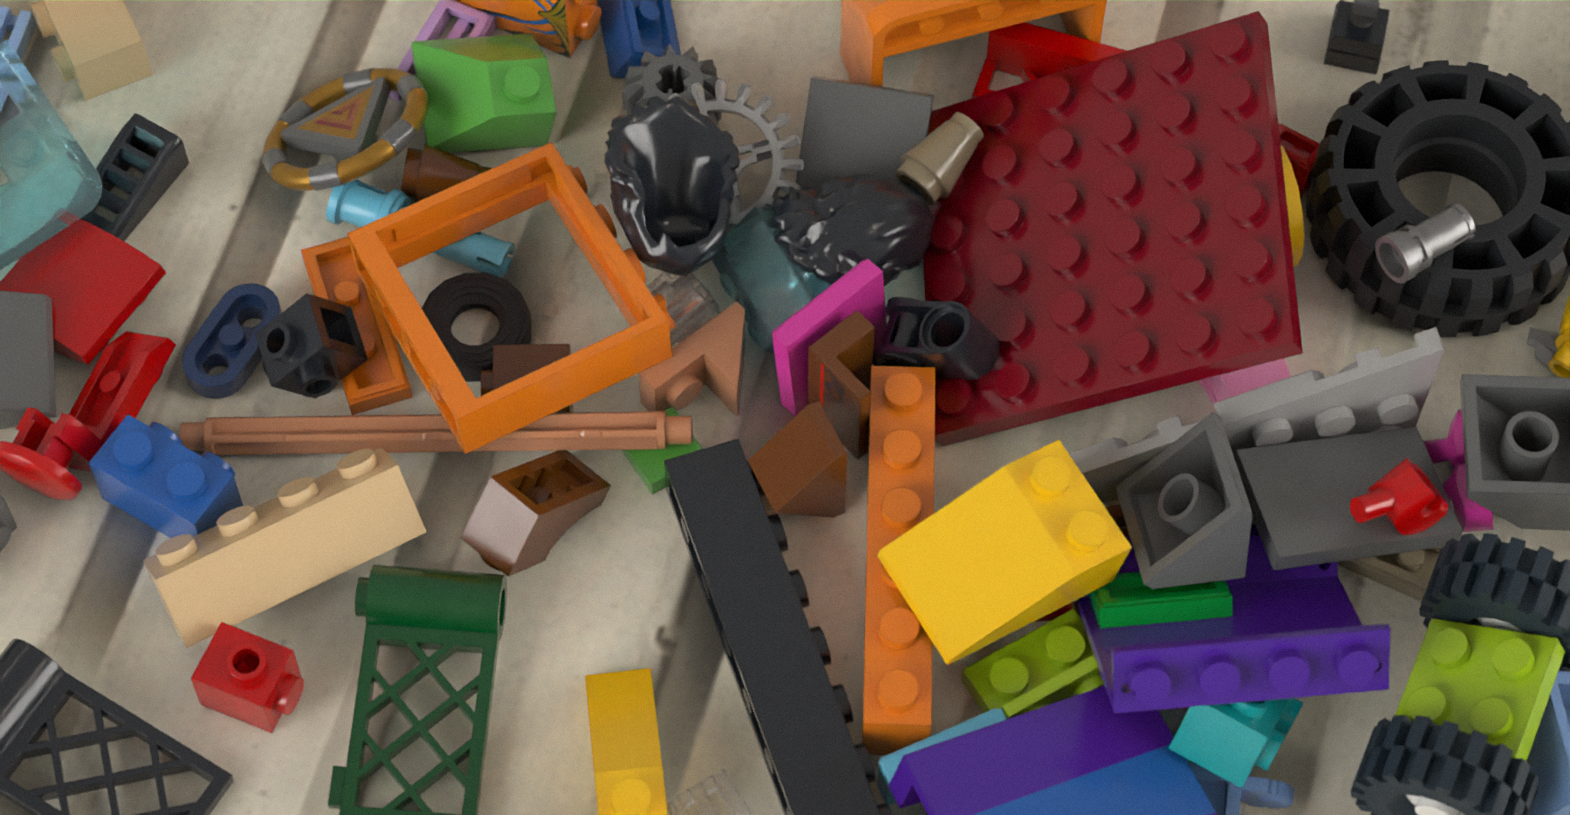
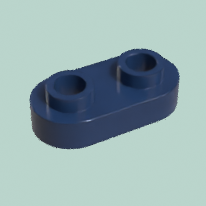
[182,283,282,399]

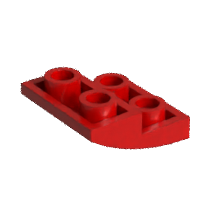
[0,211,166,365]

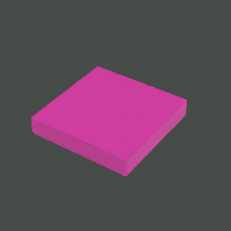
[772,258,887,416]

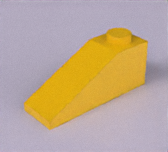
[585,668,668,815]

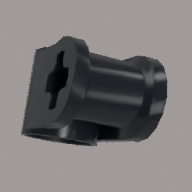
[873,297,1000,381]

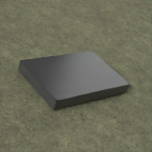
[1234,427,1462,570]

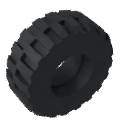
[1306,60,1570,338]

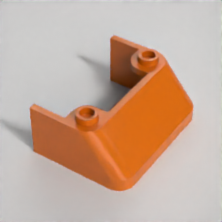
[840,0,1107,87]

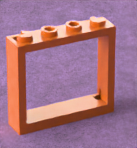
[347,142,676,454]

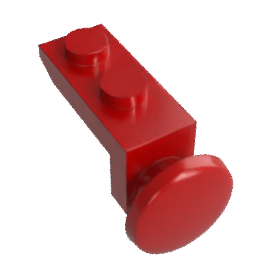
[0,331,176,501]

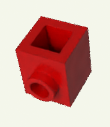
[190,622,304,733]

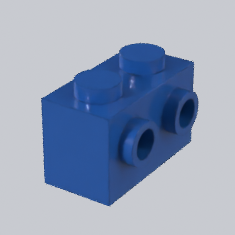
[88,414,243,538]

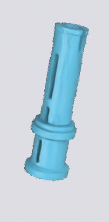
[326,179,515,278]

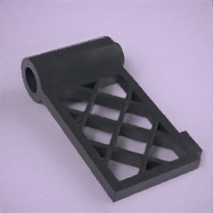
[0,638,234,815]

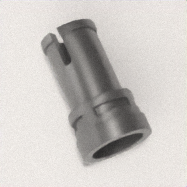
[1375,203,1475,283]

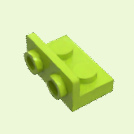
[961,608,1104,719]

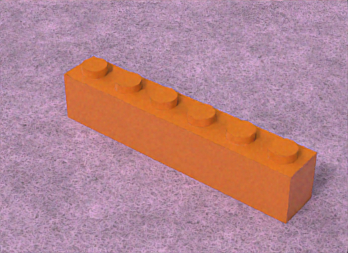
[862,366,935,755]

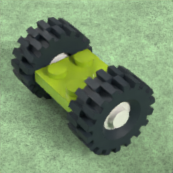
[1351,533,1570,815]

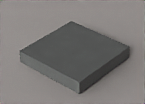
[796,76,934,190]

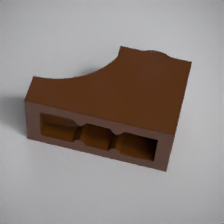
[461,450,611,577]

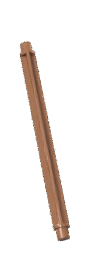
[179,411,693,455]

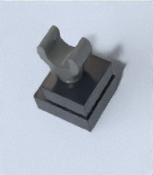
[1323,0,1390,75]

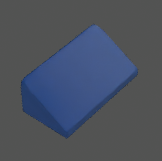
[597,0,681,78]

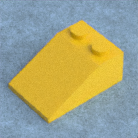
[877,440,1132,666]

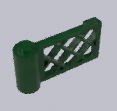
[328,565,507,815]

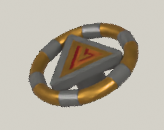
[262,68,429,191]

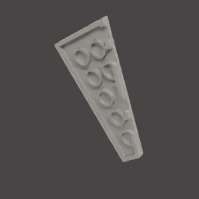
[1069,327,1444,503]

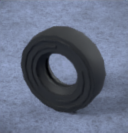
[422,272,531,382]

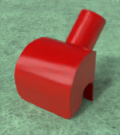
[1349,457,1449,535]

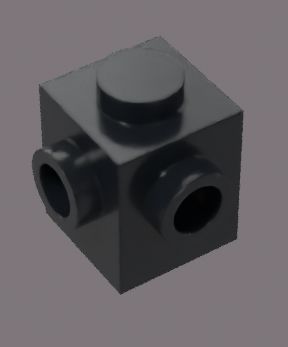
[255,293,368,399]

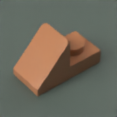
[638,301,746,416]

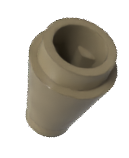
[895,112,984,205]

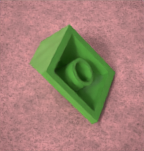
[411,34,556,153]

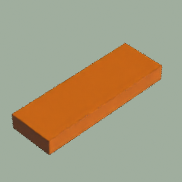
[301,237,413,415]

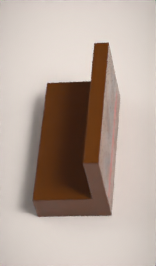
[807,310,875,460]

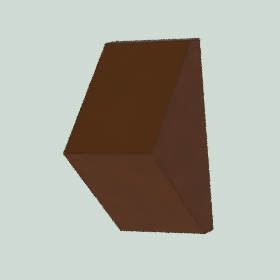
[748,401,847,518]

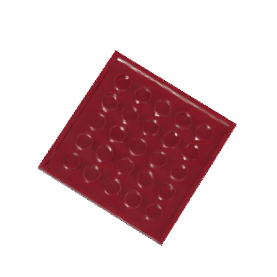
[923,11,1303,447]

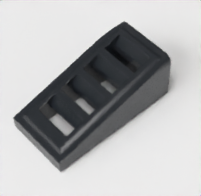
[67,113,189,241]

